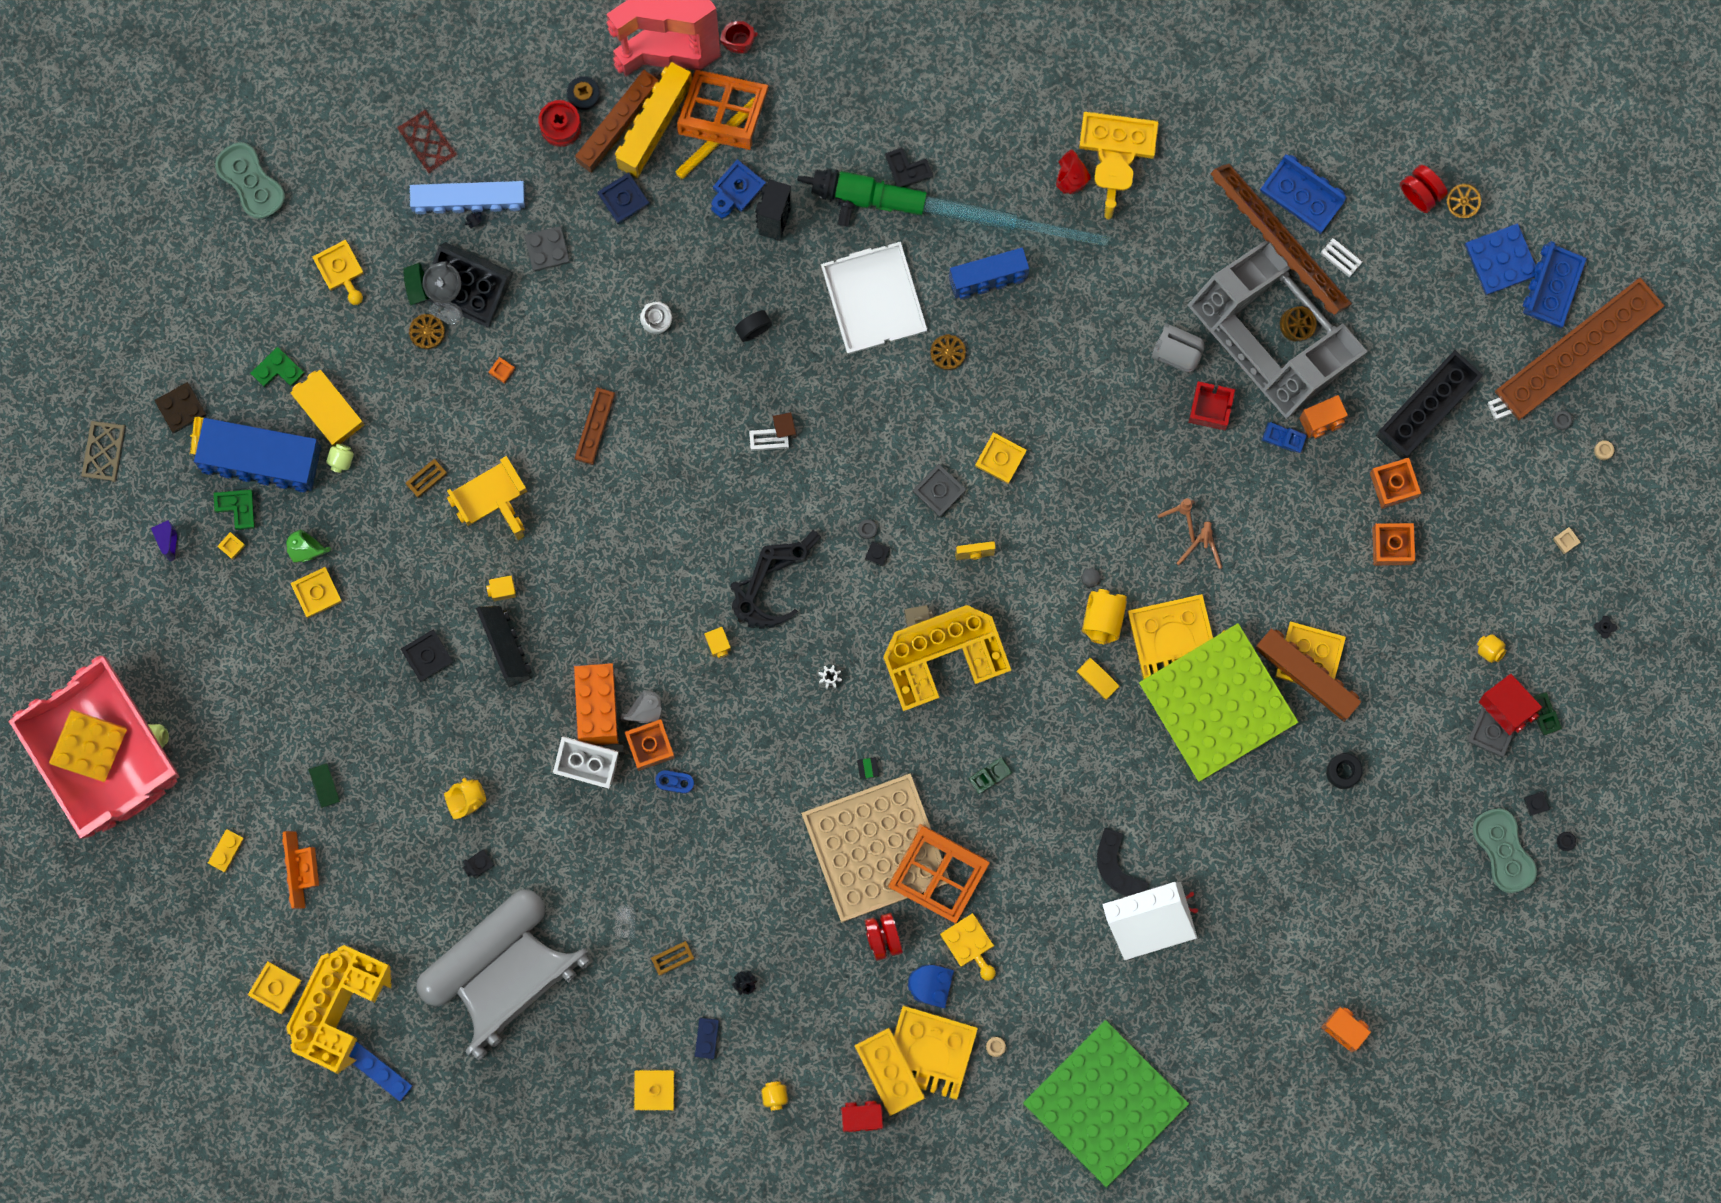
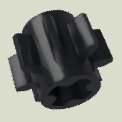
[732,971,758,995]

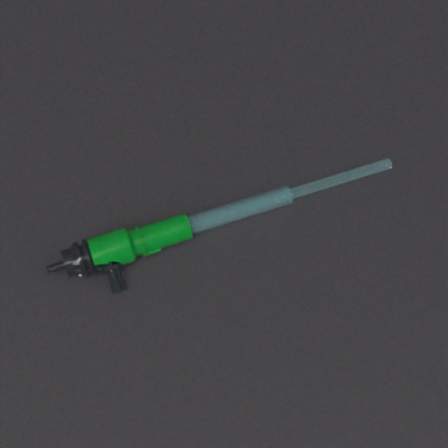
[797,168,1109,246]

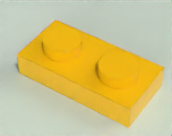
[208,829,244,873]

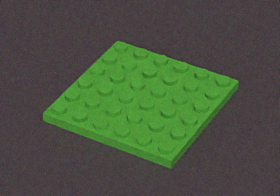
[1023,1020,1189,1187]

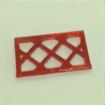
[397,110,456,173]

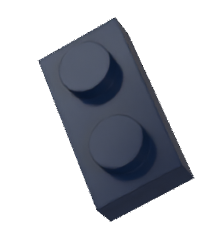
[695,1018,719,1059]

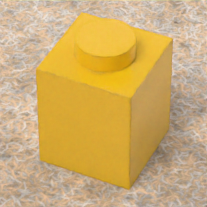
[486,575,516,601]
[704,627,731,659]

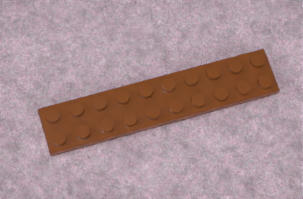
[1210,164,1352,315]
[1495,277,1664,421]

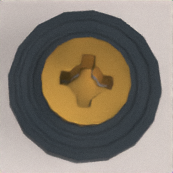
[567,76,600,110]

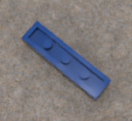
[349,1041,413,1102]

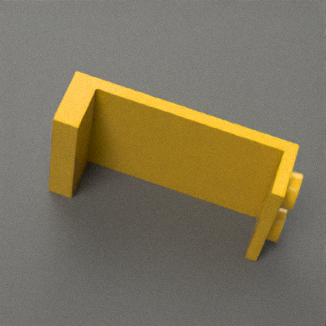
[290,369,364,446]
[447,456,527,526]

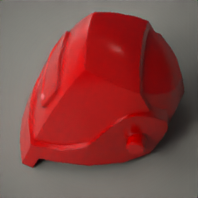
[720,21,758,54]
[1056,149,1091,194]

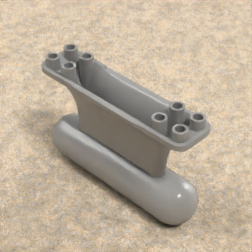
[416,889,592,1060]

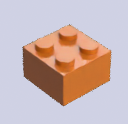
[1299,395,1348,439]
[1370,458,1421,509]
[1372,523,1415,566]
[625,719,675,771]
[1321,1007,1371,1053]

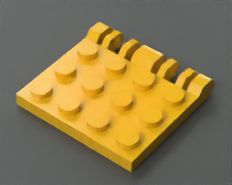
[1127,594,1213,680]
[894,1006,978,1100]

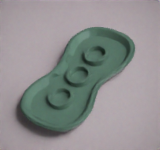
[215,142,285,219]
[1473,808,1537,893]

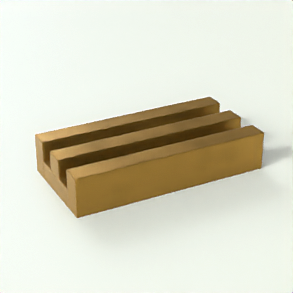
[405,459,447,498]
[651,941,694,976]

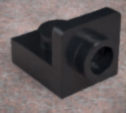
[462,850,494,879]

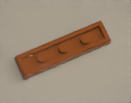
[574,387,615,465]

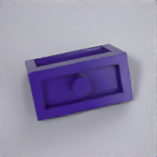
[151,520,178,561]

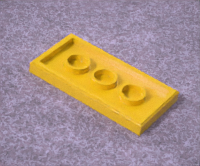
[854,1028,925,1116]

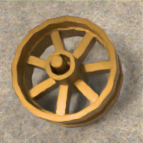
[1447,183,1481,218]
[1280,306,1317,342]

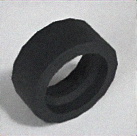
[734,310,773,342]

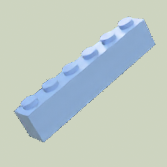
[410,181,525,214]

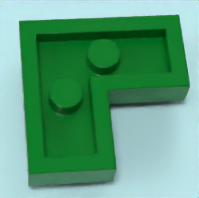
[250,347,305,388]
[213,489,255,530]

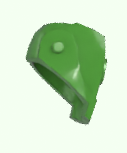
[286,530,331,563]

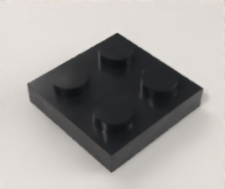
[401,629,454,683]

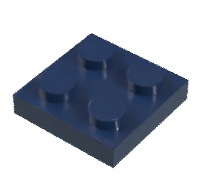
[597,172,649,224]

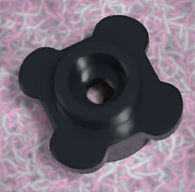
[465,212,482,229]
[1594,616,1617,639]

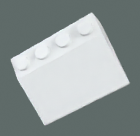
[1103,882,1197,960]

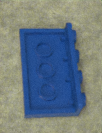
[1260,154,1347,234]
[1523,241,1586,328]

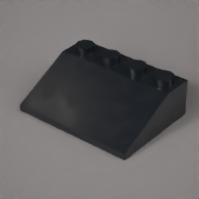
[427,242,514,328]
[476,606,532,688]

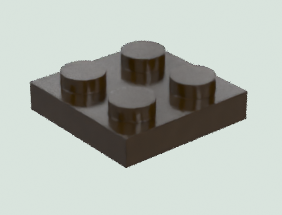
[154,382,207,434]

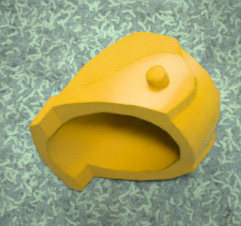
[444,778,486,820]

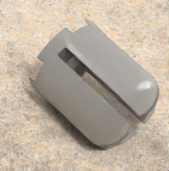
[1151,323,1205,373]

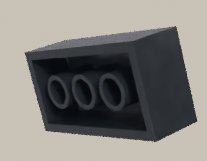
[755,179,792,241]

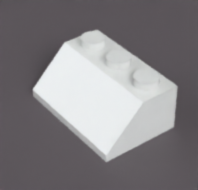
[553,736,619,789]

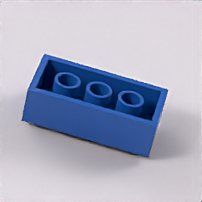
[949,247,1029,299]

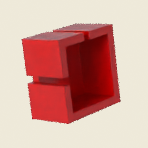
[1188,381,1235,431]
[841,1101,883,1133]

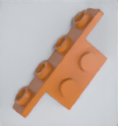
[282,831,319,909]

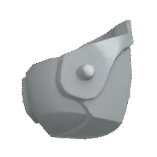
[620,690,662,723]

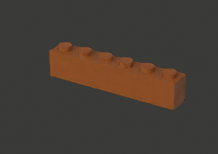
[575,70,659,173]
[1255,628,1361,722]

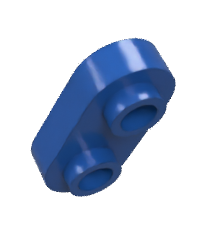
[655,770,694,794]

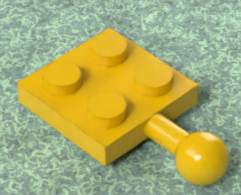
[312,240,364,305]
[940,913,996,981]

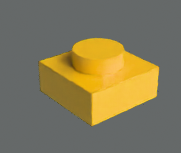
[217,532,245,560]

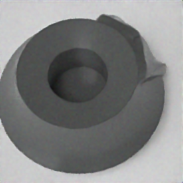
[423,261,461,303]

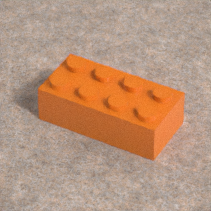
[574,663,618,745]

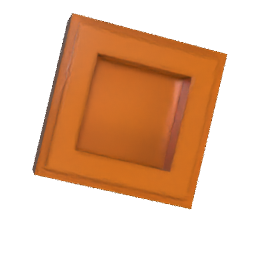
[489,357,515,384]

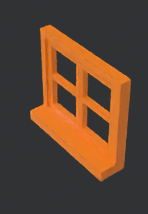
[677,70,768,150]
[888,824,990,924]

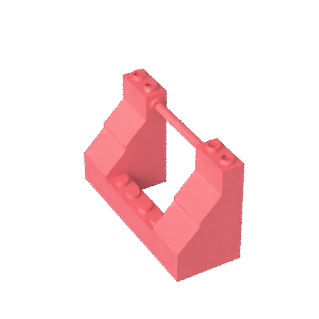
[606,0,721,76]

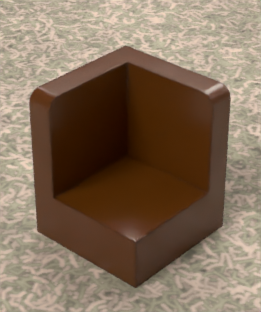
[773,412,796,438]

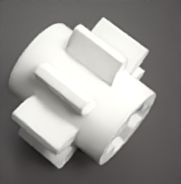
[818,665,842,689]

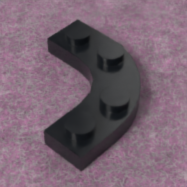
[1097,828,1148,897]

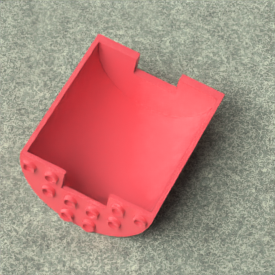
[9,656,179,839]

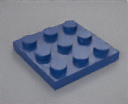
[1465,223,1536,296]

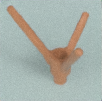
[1158,498,1195,543]
[1177,522,1222,569]

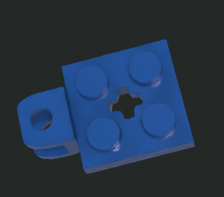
[711,160,766,219]

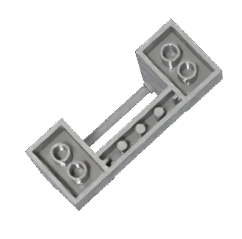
[1187,240,1368,419]

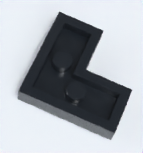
[885,147,933,187]

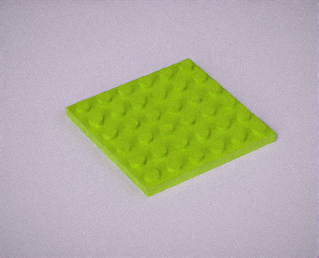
[1139,623,1298,782]

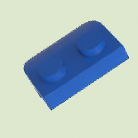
[908,965,954,1009]

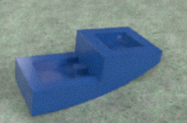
[1262,422,1307,453]

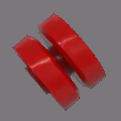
[539,100,581,147]
[1400,165,1448,213]
[864,913,903,961]

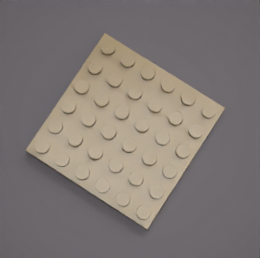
[801,774,949,923]

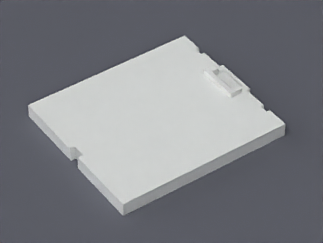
[821,242,927,355]

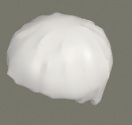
[640,302,672,334]

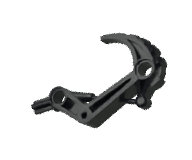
[730,530,821,629]

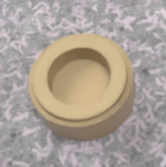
[1594,441,1614,460]
[986,1037,1006,1057]

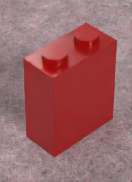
[1479,674,1542,736]

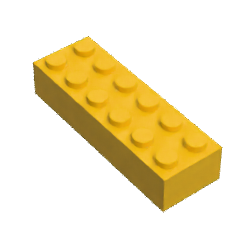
[615,62,692,179]

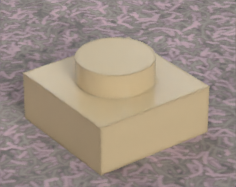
[1553,527,1580,554]

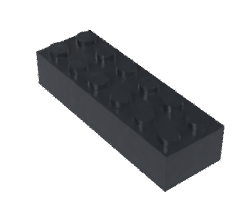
[1376,350,1483,460]

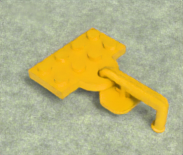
[1079,112,1158,219]

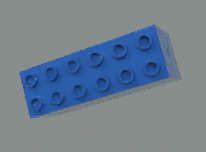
[194,418,321,493]

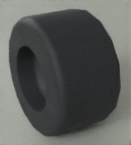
[1326,753,1363,789]

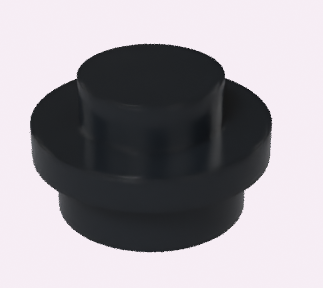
[1556,832,1576,851]

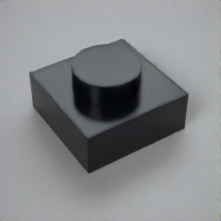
[865,541,890,567]
[1524,792,1549,816]

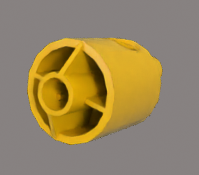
[1081,589,1127,644]

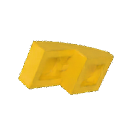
[1076,658,1119,700]

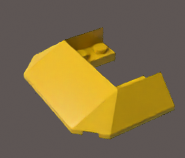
[883,605,1011,711]
[286,945,391,1073]

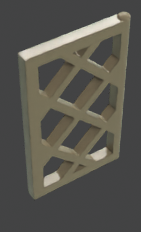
[81,421,125,482]

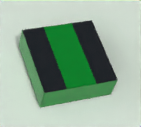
[857,757,879,780]

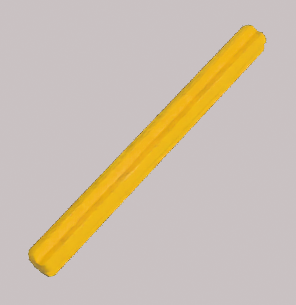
[676,97,755,179]

